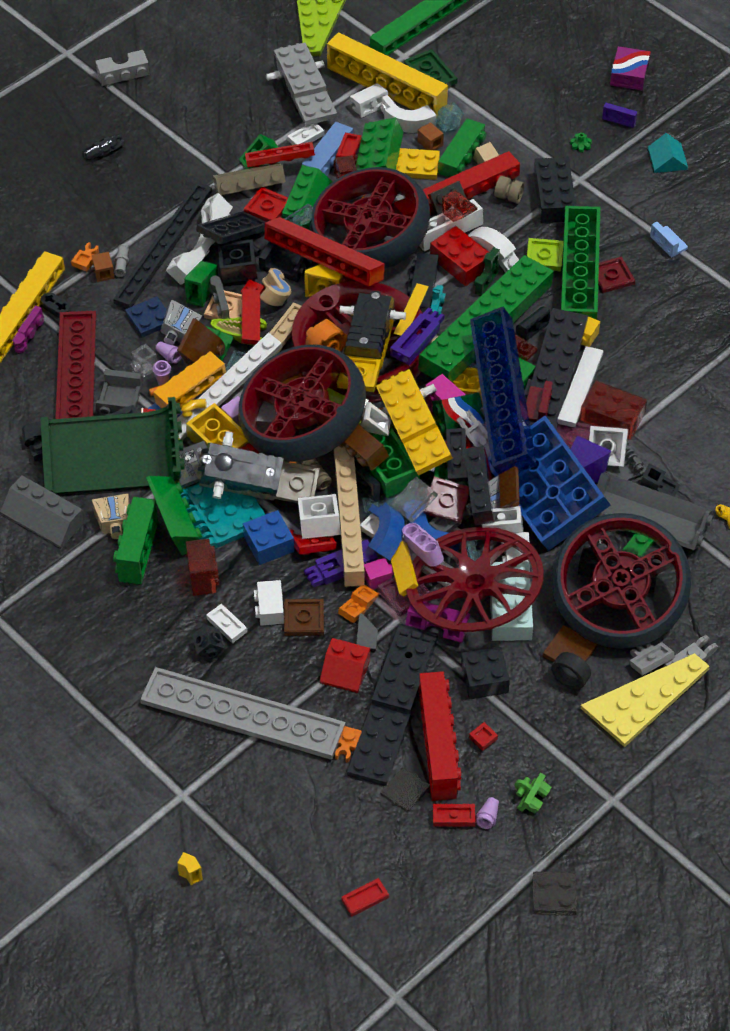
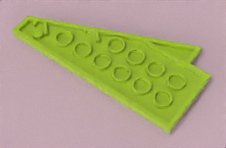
[297,0,346,57]

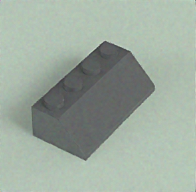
[0,475,84,548]

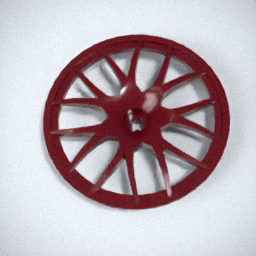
[406,527,544,632]

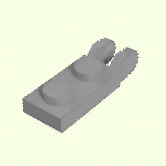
[457,410,500,458]
[664,635,718,667]

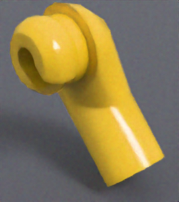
[181,399,207,417]

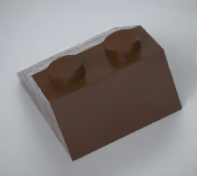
[177,318,225,366]

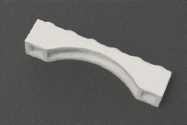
[166,193,232,285]

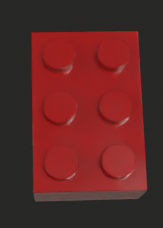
[430,226,489,286]

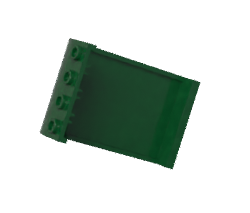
[40,397,185,494]

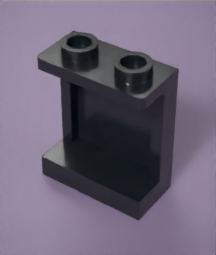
[259,241,313,282]

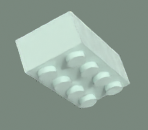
[490,562,533,641]

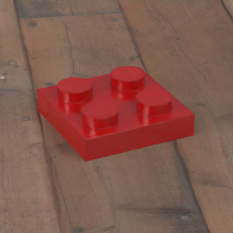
[244,187,288,222]

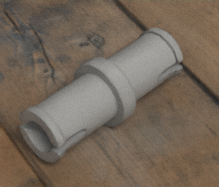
[114,244,129,277]

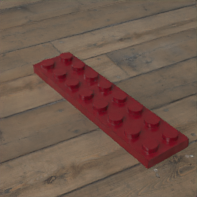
[56,311,97,419]

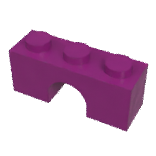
[405,602,470,642]

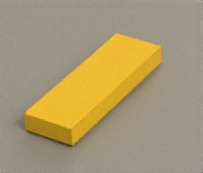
[391,541,418,597]

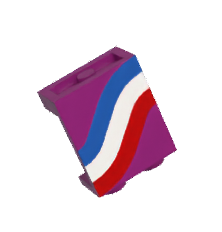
[610,46,651,90]

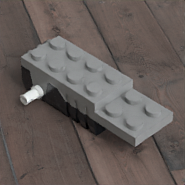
[266,43,337,126]

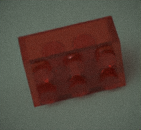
[580,381,647,439]

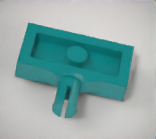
[431,285,446,317]

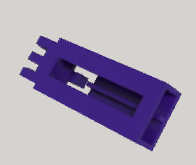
[390,308,445,365]
[304,539,378,587]

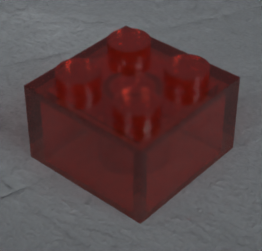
[186,539,219,596]

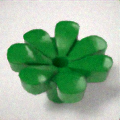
[570,133,592,153]

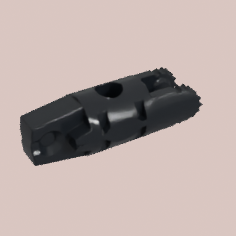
[82,134,124,159]

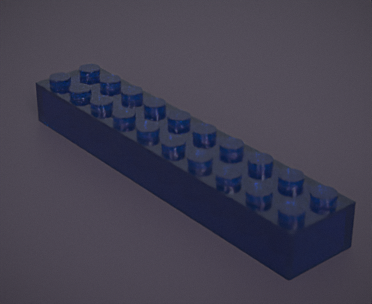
[470,306,537,474]

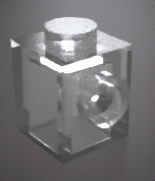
[131,344,157,377]

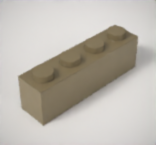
[213,163,286,195]

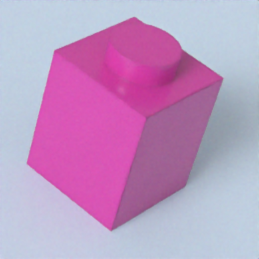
[364,558,394,590]

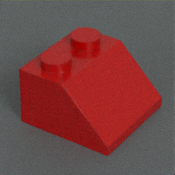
[320,638,370,693]

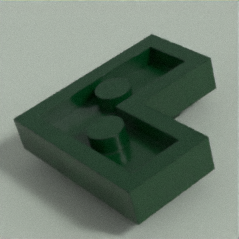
[474,247,500,296]

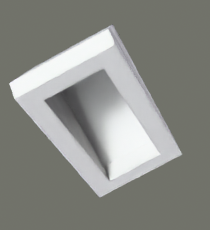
[360,402,391,436]

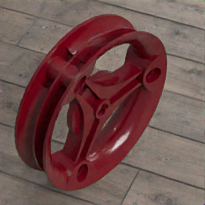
[292,281,426,403]

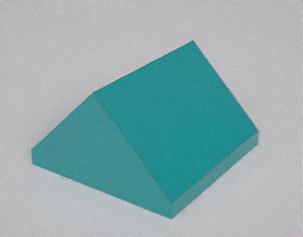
[648,133,688,173]

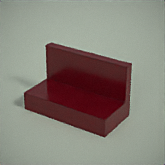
[523,381,553,421]

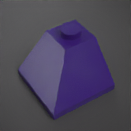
[570,436,611,483]

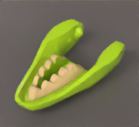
[211,317,267,346]

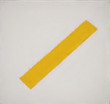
[394,283,429,335]

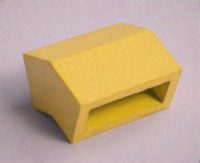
[177,852,203,885]

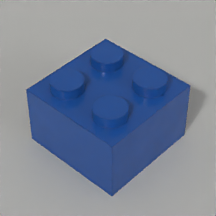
[243,510,294,565]

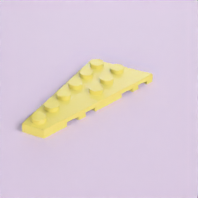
[581,653,709,747]

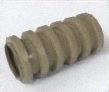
[301,458,332,490]

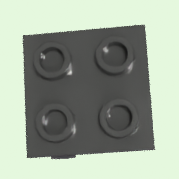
[606,442,646,480]

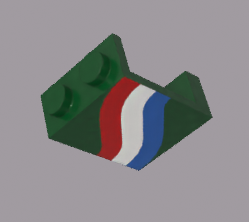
[432,392,486,438]

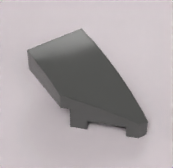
[357,614,378,650]

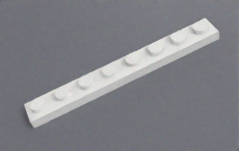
[177,333,283,440]

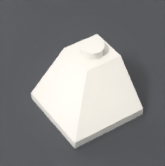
[589,426,628,467]

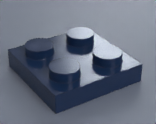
[125,296,166,338]

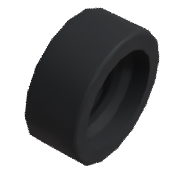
[551,652,591,689]

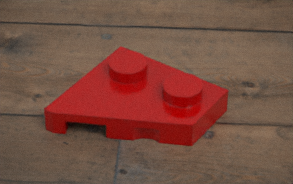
[289,530,336,555]

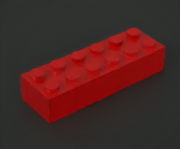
[419,671,461,801]

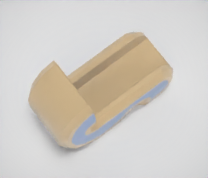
[260,268,292,306]

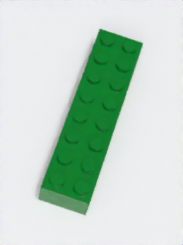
[561,206,600,320]

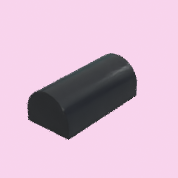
[516,306,550,341]

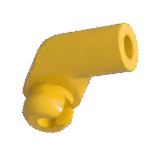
[715,504,730,529]

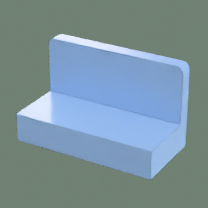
[650,222,688,258]

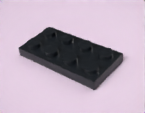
[196,211,266,245]

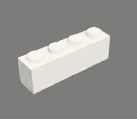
[419,199,483,251]

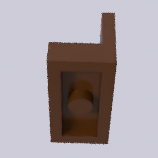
[499,466,519,508]

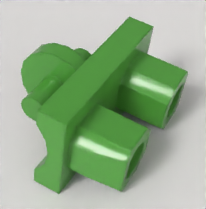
[514,772,552,813]

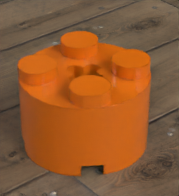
[306,319,348,352]

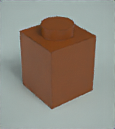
[417,122,444,151]
[92,252,115,282]

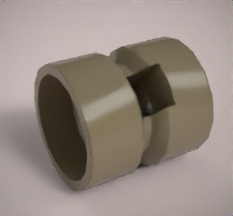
[494,176,525,204]

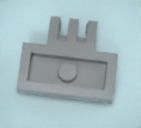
[630,642,675,676]

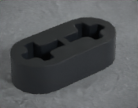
[41,292,71,318]

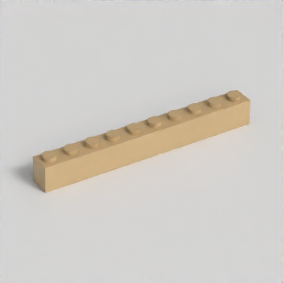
[334,446,364,587]

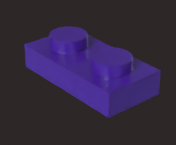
[602,103,637,128]

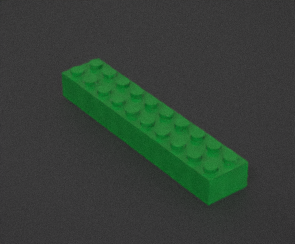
[418,255,554,382]

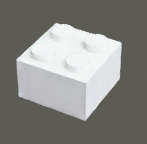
[298,494,341,539]

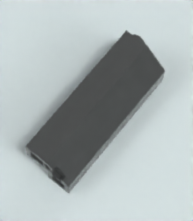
[597,472,714,550]

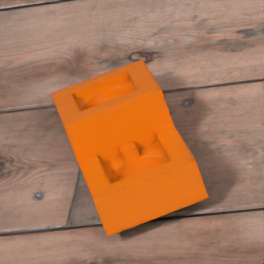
[338,585,379,623]

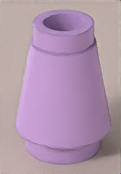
[156,342,182,363]
[153,360,171,385]
[476,797,499,829]

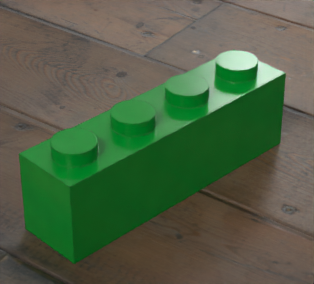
[438,118,487,178]

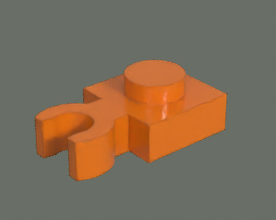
[71,242,99,272]
[335,726,362,763]

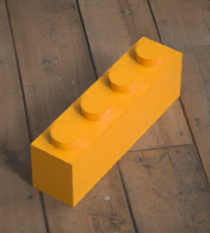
[154,351,226,409]

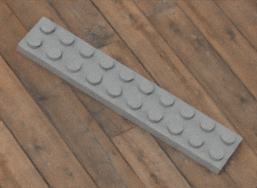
[140,667,346,760]

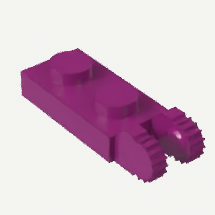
[13,305,44,354]

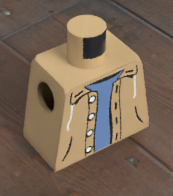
[92,494,130,539]

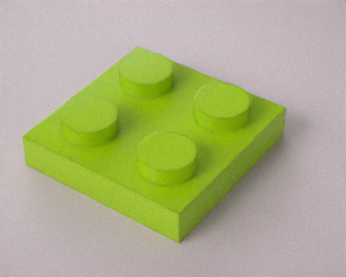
[527,238,564,271]

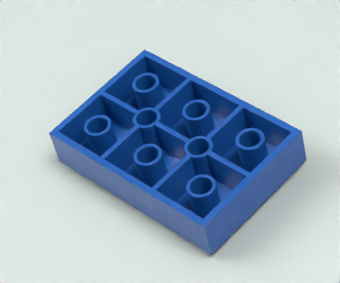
[488,416,611,551]

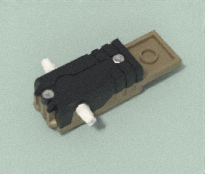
[195,431,320,503]

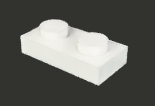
[287,123,325,145]
[206,604,247,643]

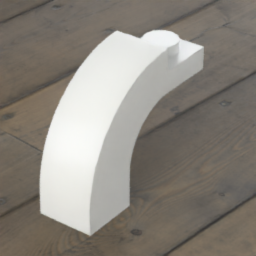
[380,95,436,133]
[468,227,519,273]

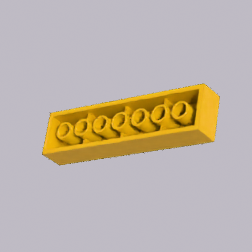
[327,32,448,121]

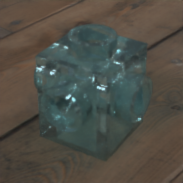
[435,102,464,132]

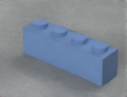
[302,122,353,176]

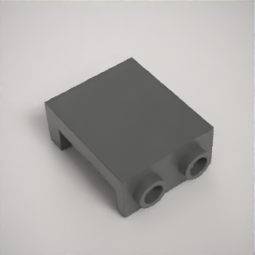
[96,369,143,416]

